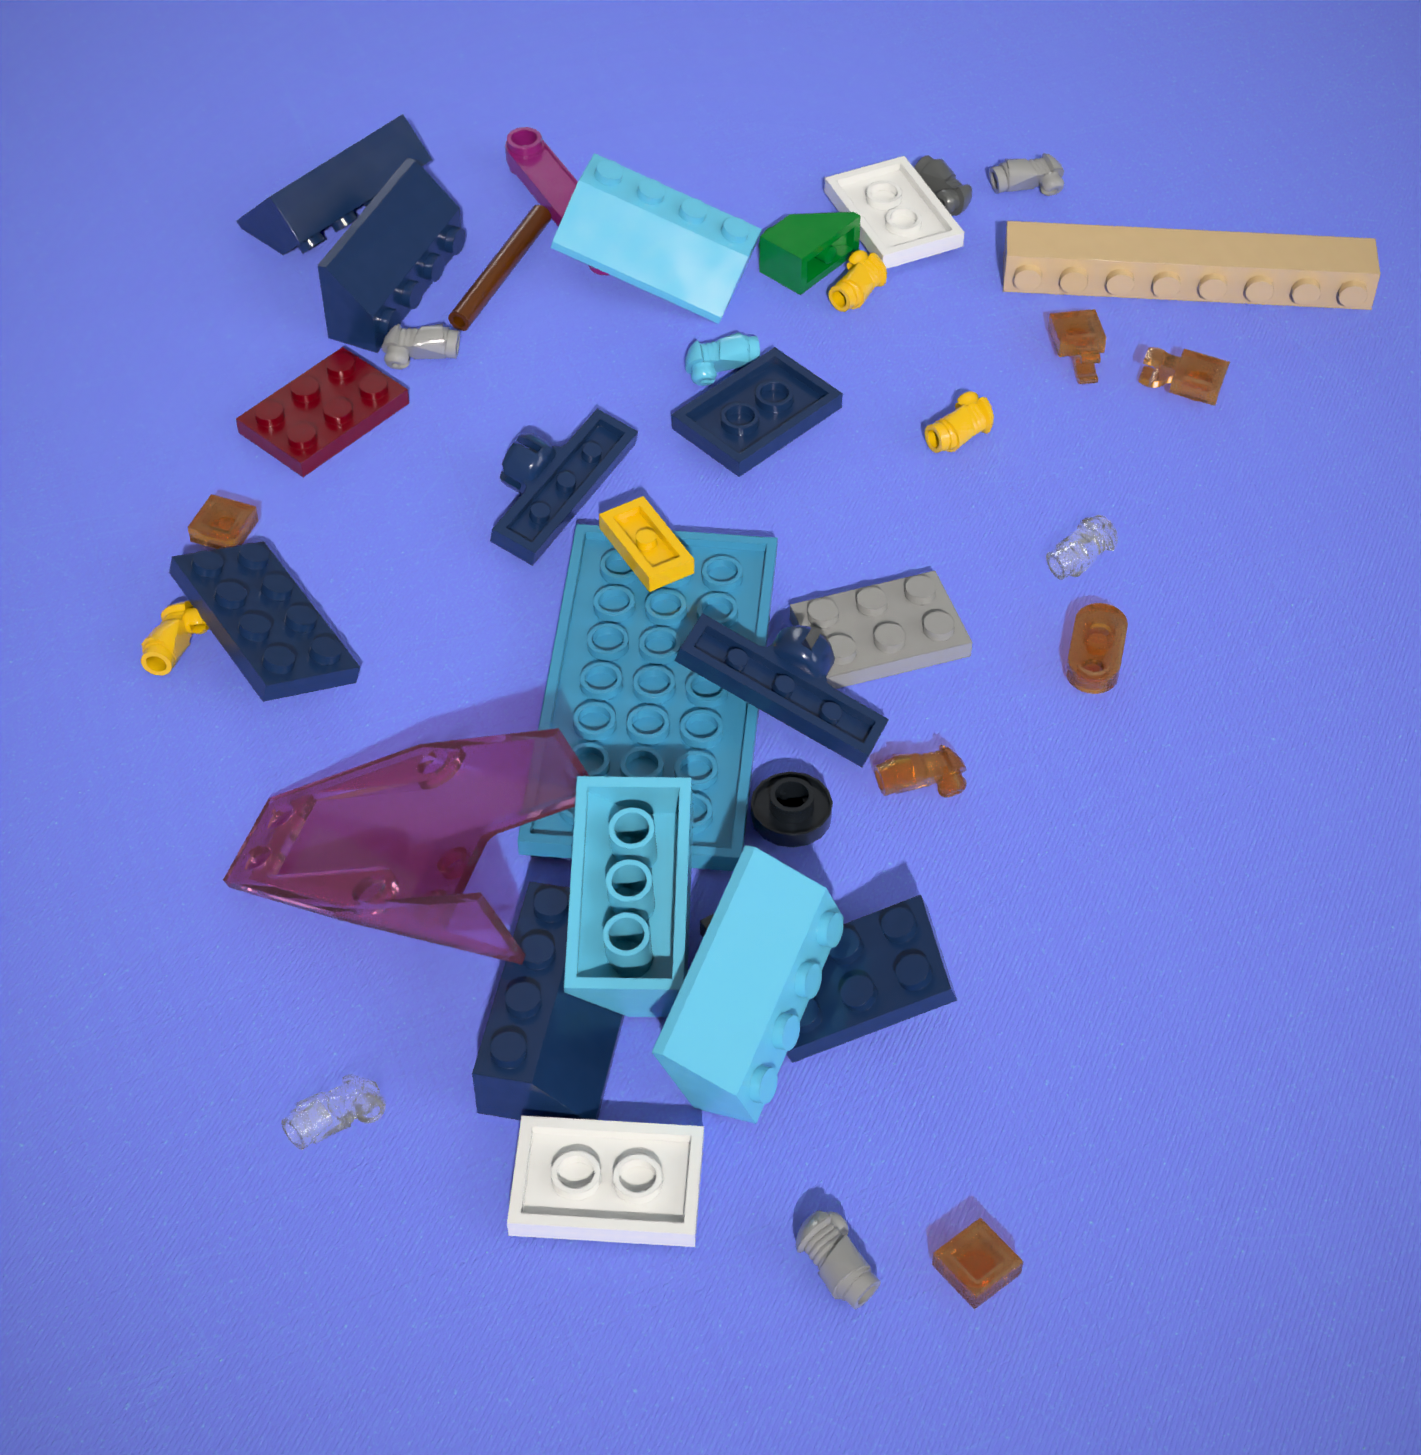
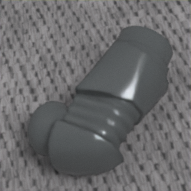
[914,155,972,216]

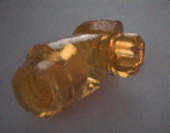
[874,744,967,798]

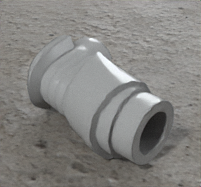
[989,153,1064,196]
[381,324,460,370]
[796,1210,881,1309]

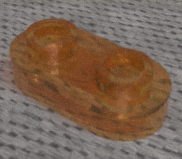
[1066,603,1128,694]

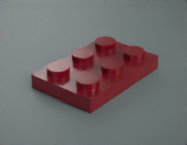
[236,347,409,477]

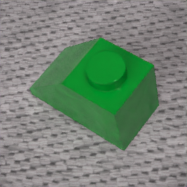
[759,212,861,295]

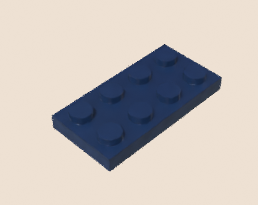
[169,542,360,702]

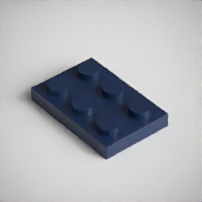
[671,347,843,477]
[786,894,957,1063]

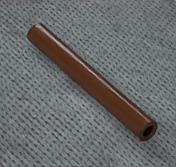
[448,205,551,331]

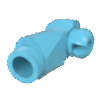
[685,332,760,386]

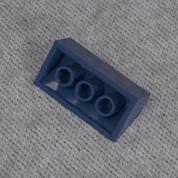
[236,114,432,255]
[317,158,465,353]
[472,882,625,1120]

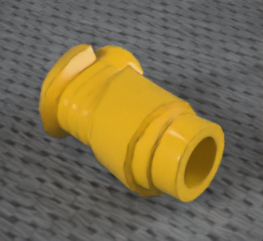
[829,250,887,312]
[925,391,994,453]
[141,600,209,676]

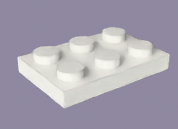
[824,156,965,269]
[507,1116,704,1247]

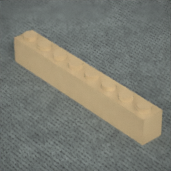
[1003,221,1380,310]

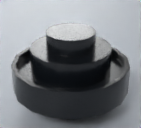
[750,772,833,847]

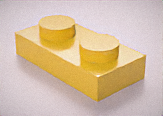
[599,496,694,592]

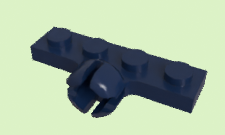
[490,409,638,566]
[674,613,889,767]

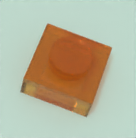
[188,494,259,549]
[932,1218,1023,1310]

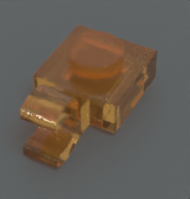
[1048,309,1106,384]
[1138,347,1230,406]

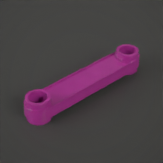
[505,127,609,275]

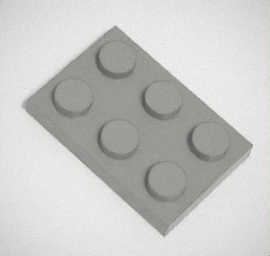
[790,571,972,689]

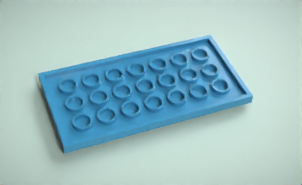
[517,524,778,871]

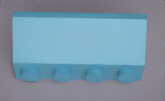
[550,153,762,324]
[564,776,694,1017]
[652,845,844,1124]

